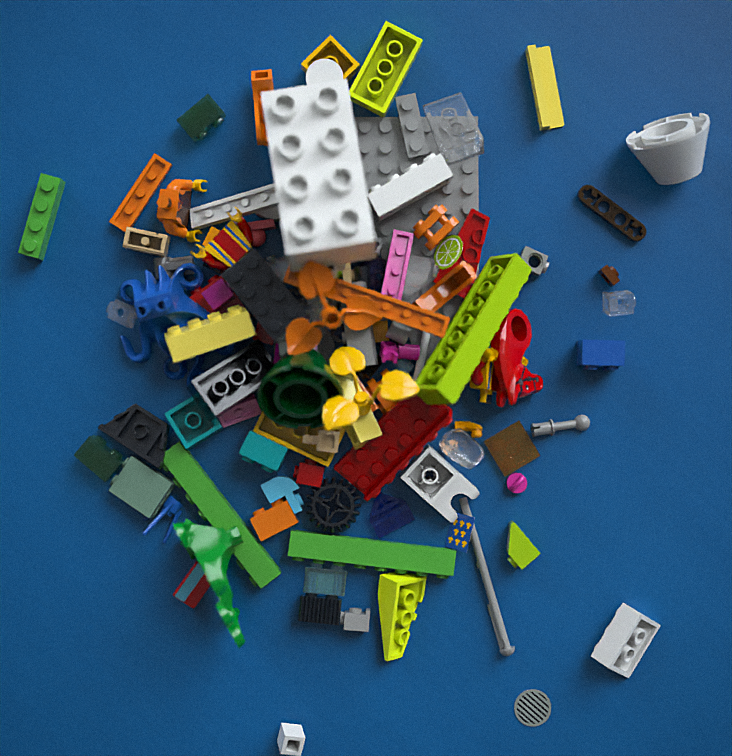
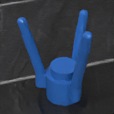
[142,495,183,544]

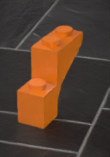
[251,69,274,146]
[412,261,477,312]

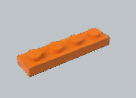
[109,153,173,232]

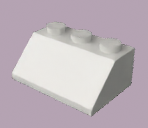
[591,603,661,678]

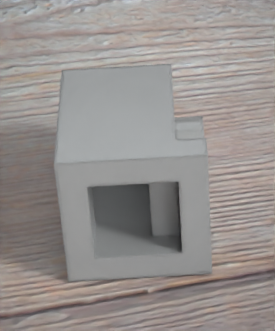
[340,607,370,632]

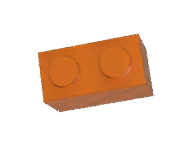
[250,498,299,541]

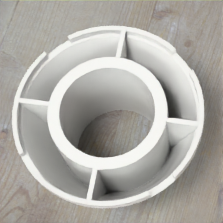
[626,113,710,185]

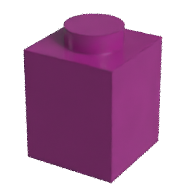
[201,278,236,312]

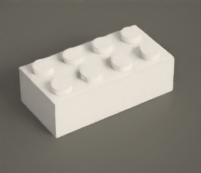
[367,153,453,222]

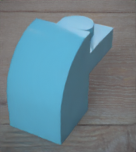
[260,476,304,514]

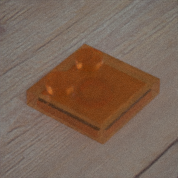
[483,420,540,477]

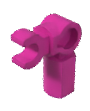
[379,341,420,364]

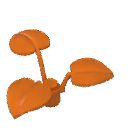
[285,260,382,355]

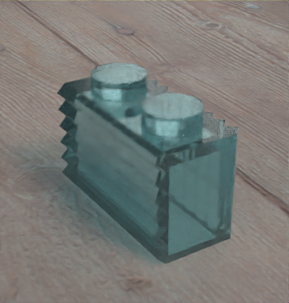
[303,562,347,596]

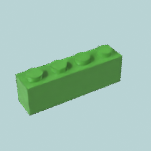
[18,173,66,261]

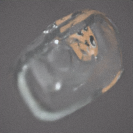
[439,428,484,470]

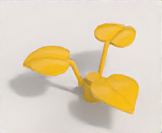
[323,346,419,432]

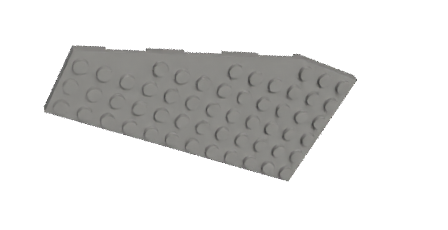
[355,116,479,364]

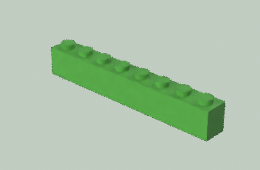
[163,441,282,589]
[288,529,456,579]

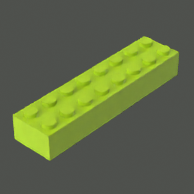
[415,253,532,404]

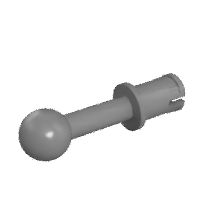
[530,415,590,437]

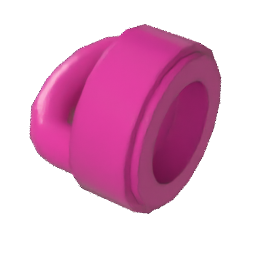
[506,473,527,493]

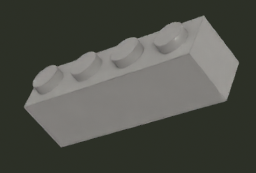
[337,281,378,367]

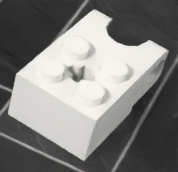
[400,444,480,523]

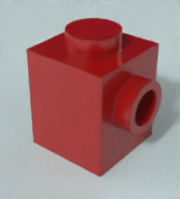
[293,459,325,488]

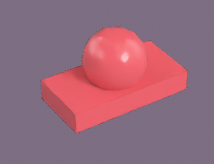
[247,219,276,247]

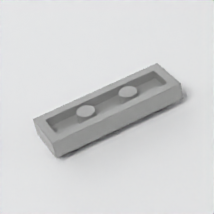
[395,93,429,159]

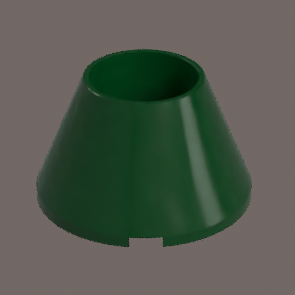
[258,349,344,429]

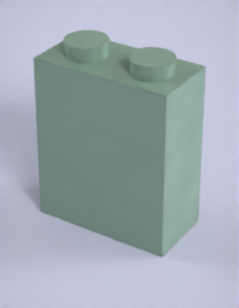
[109,456,176,518]

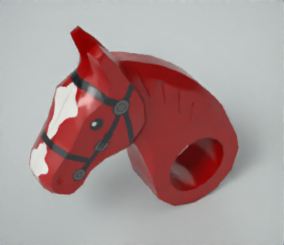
[490,308,543,408]

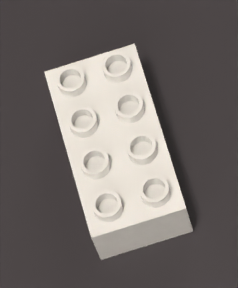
[261,79,376,272]

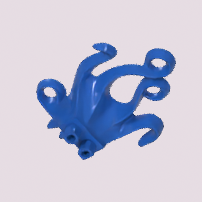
[119,263,234,386]

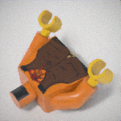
[157,179,207,243]

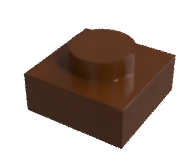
[597,265,620,287]

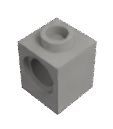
[520,246,549,277]

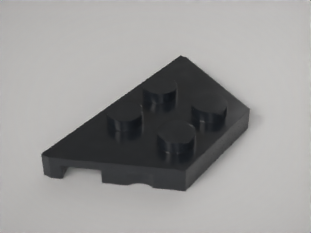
[98,403,170,470]

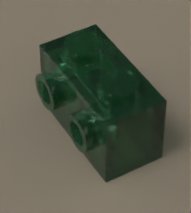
[177,94,226,143]
[74,435,124,482]

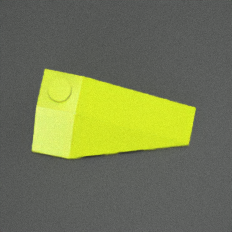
[378,571,427,661]

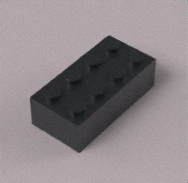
[221,248,310,344]
[187,339,274,422]

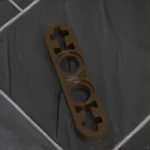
[577,185,646,242]

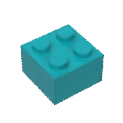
[164,397,223,451]
[239,430,289,473]

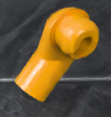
[454,421,483,438]

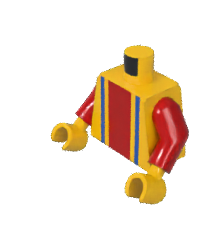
[191,207,254,270]
[470,348,528,404]

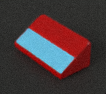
[173,561,211,609]

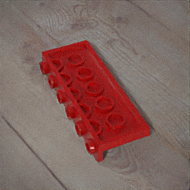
[334,394,452,502]

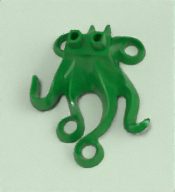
[172,518,246,649]

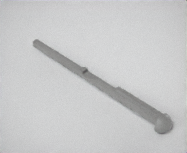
[459,497,515,656]

